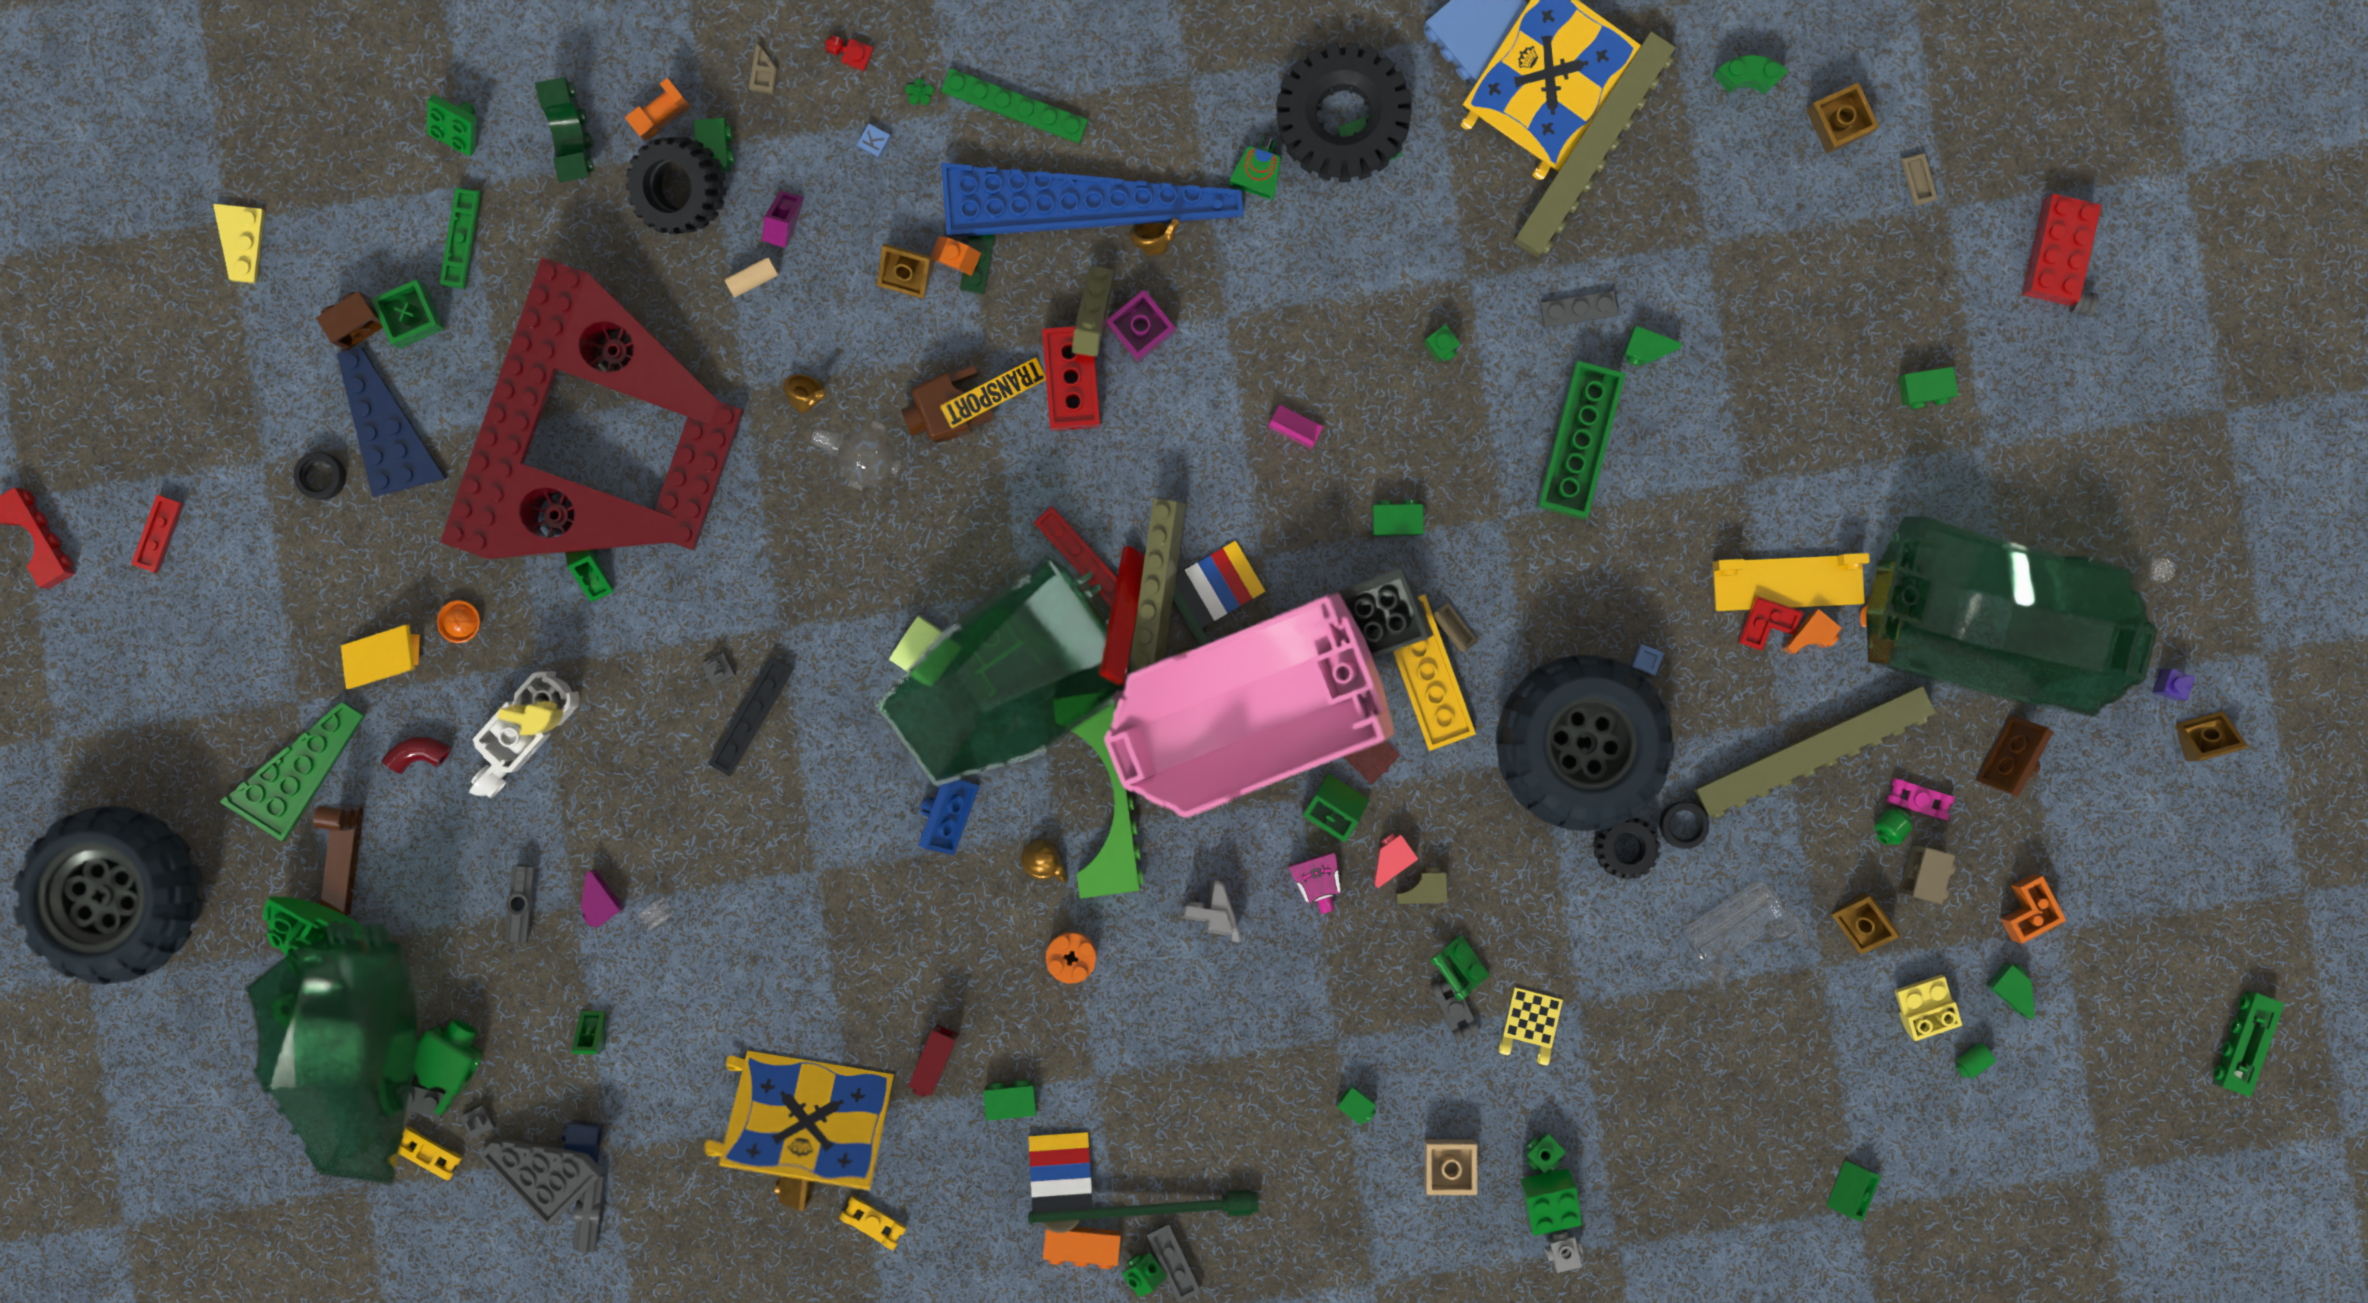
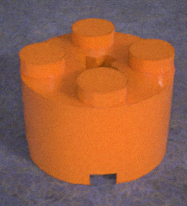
[1046,931,1097,983]

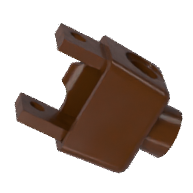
[901,366,996,444]

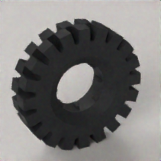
[1276,42,1411,182]

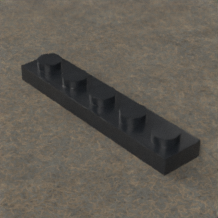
[708,657,794,777]

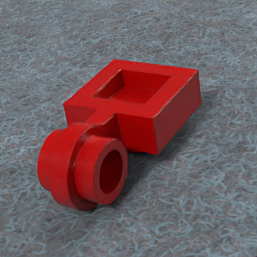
[824,35,874,72]

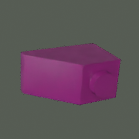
[762,190,804,248]
[581,869,625,928]

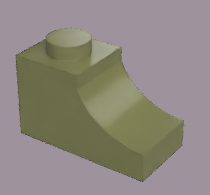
[1395,867,1447,904]

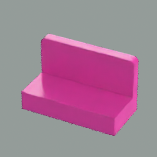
[1268,404,1323,450]

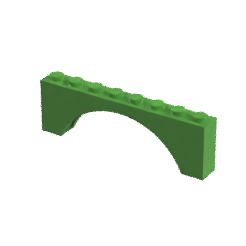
[1053,693,1144,899]

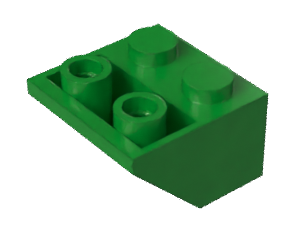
[1301,773,1370,843]

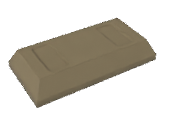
[1900,152,1938,206]
[1434,602,1478,652]

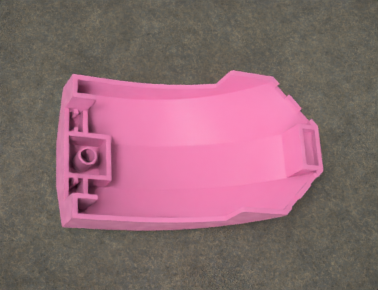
[1104,593,1395,818]

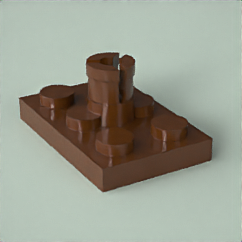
[1975,715,2053,798]

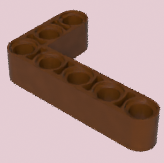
[313,803,364,918]

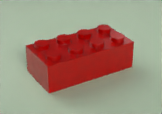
[2022,194,2102,306]

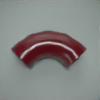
[381,737,452,774]

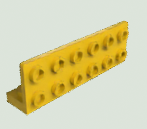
[1713,553,1869,611]

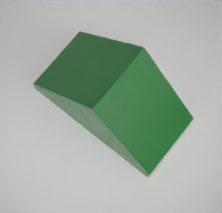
[571,1011,606,1054]

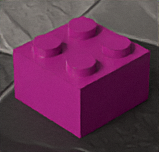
[1106,290,1176,363]

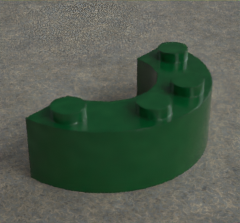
[535,77,595,183]

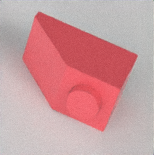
[1373,833,1418,888]

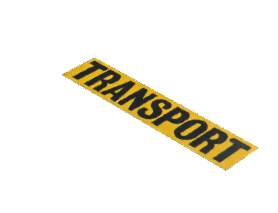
[940,357,1046,428]

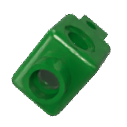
[393,1019,483,1116]

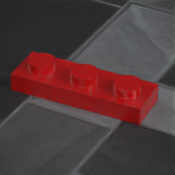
[131,495,184,573]

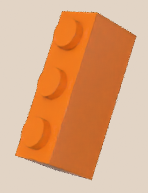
[1043,1227,1121,1269]

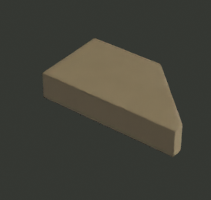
[749,44,778,94]

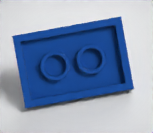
[918,775,980,855]

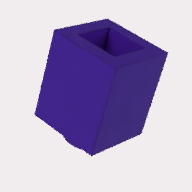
[2153,669,2195,701]

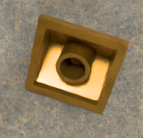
[877,243,934,299]
[2176,711,2248,761]
[1832,892,1901,955]

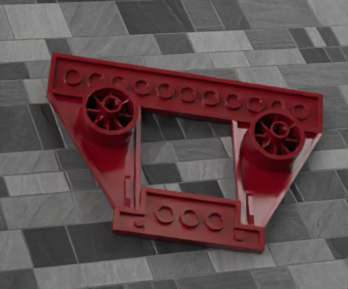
[440,257,744,560]

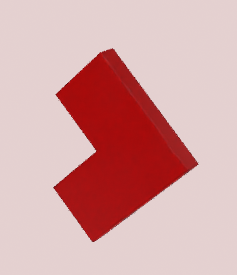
[1737,595,1803,650]

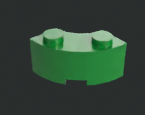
[1713,55,1789,95]

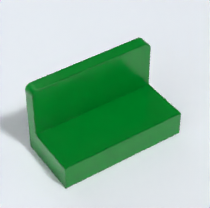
[1827,1161,1882,1222]

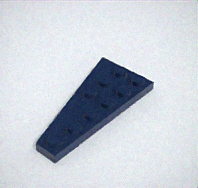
[337,347,447,497]

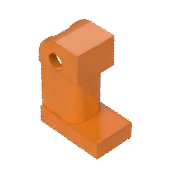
[624,78,690,141]

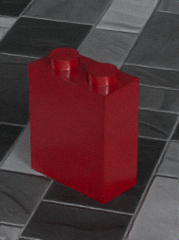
[908,1024,959,1097]

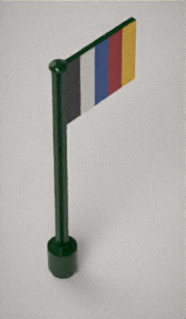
[1173,540,1266,647]
[1028,1132,1258,1226]

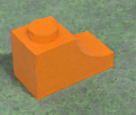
[1782,609,1842,654]

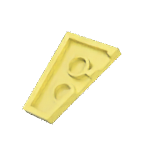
[213,204,265,284]

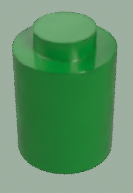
[1955,1042,1996,1080]

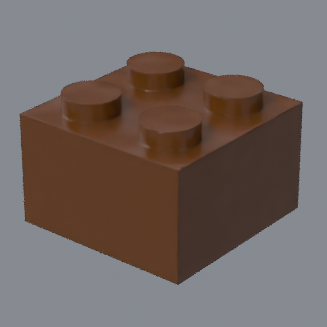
[316,291,383,350]

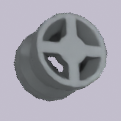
[2069,290,2099,318]

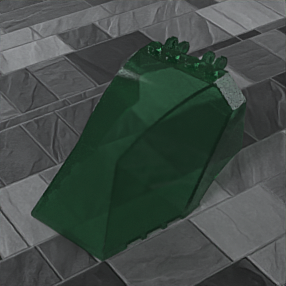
[876,555,1130,787]
[245,922,417,1185]

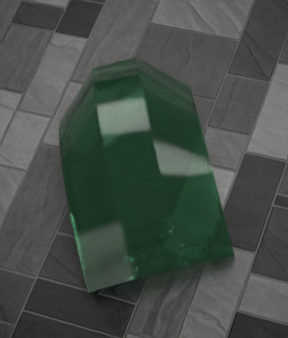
[1866,516,2157,717]

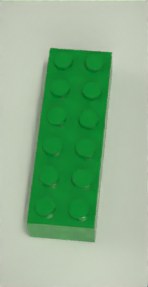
[1535,361,1626,520]

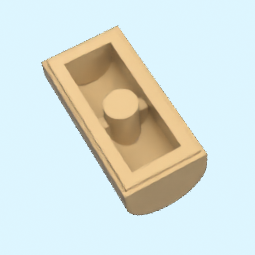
[725,258,779,298]

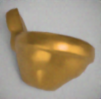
[1129,218,1180,256]
[783,374,825,414]
[1021,839,1067,884]

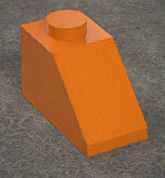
[930,236,981,276]

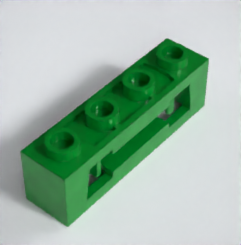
[2213,990,2285,1097]

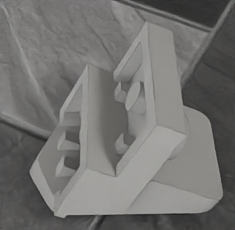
[1180,880,1241,942]

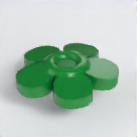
[905,79,934,106]

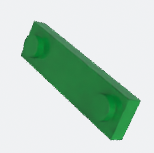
[439,187,482,290]

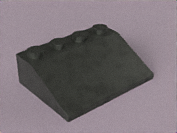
[1310,567,1434,658]

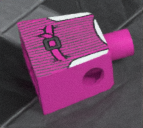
[1289,852,1340,914]

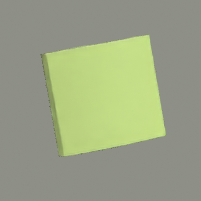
[889,615,959,687]

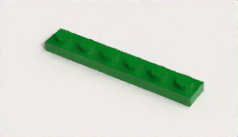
[941,68,1088,144]

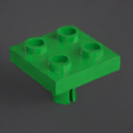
[427,94,477,157]

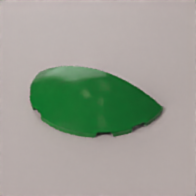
[263,896,406,994]

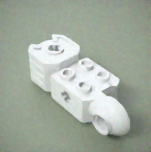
[469,671,579,799]

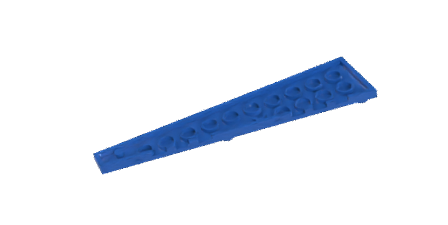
[941,162,1243,238]

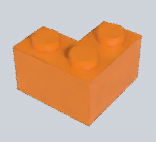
[2001,874,2066,944]

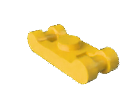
[394,1126,463,1180]
[839,1195,907,1250]

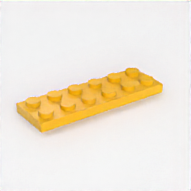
[1392,594,1476,751]

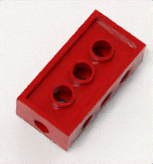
[1042,326,1101,431]

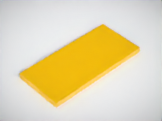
[341,625,415,689]

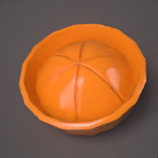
[437,600,480,643]

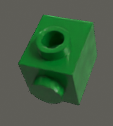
[1423,325,1461,363]

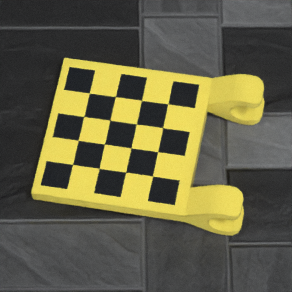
[1498,987,1563,1065]

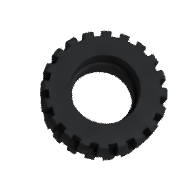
[625,137,727,234]

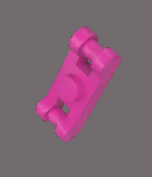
[1886,778,1955,821]

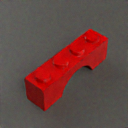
[0,487,75,589]

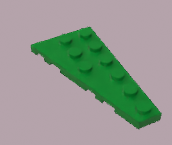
[220,702,366,842]

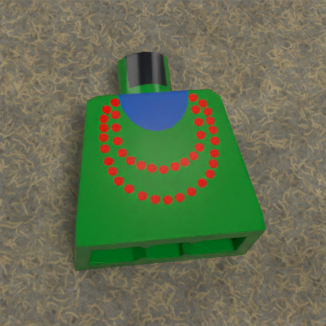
[1229,137,1281,201]

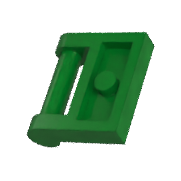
[1430,935,1490,1001]

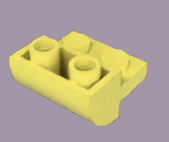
[497,700,564,735]
[1895,974,1962,1041]

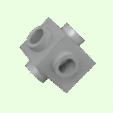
[1545,1231,1583,1273]

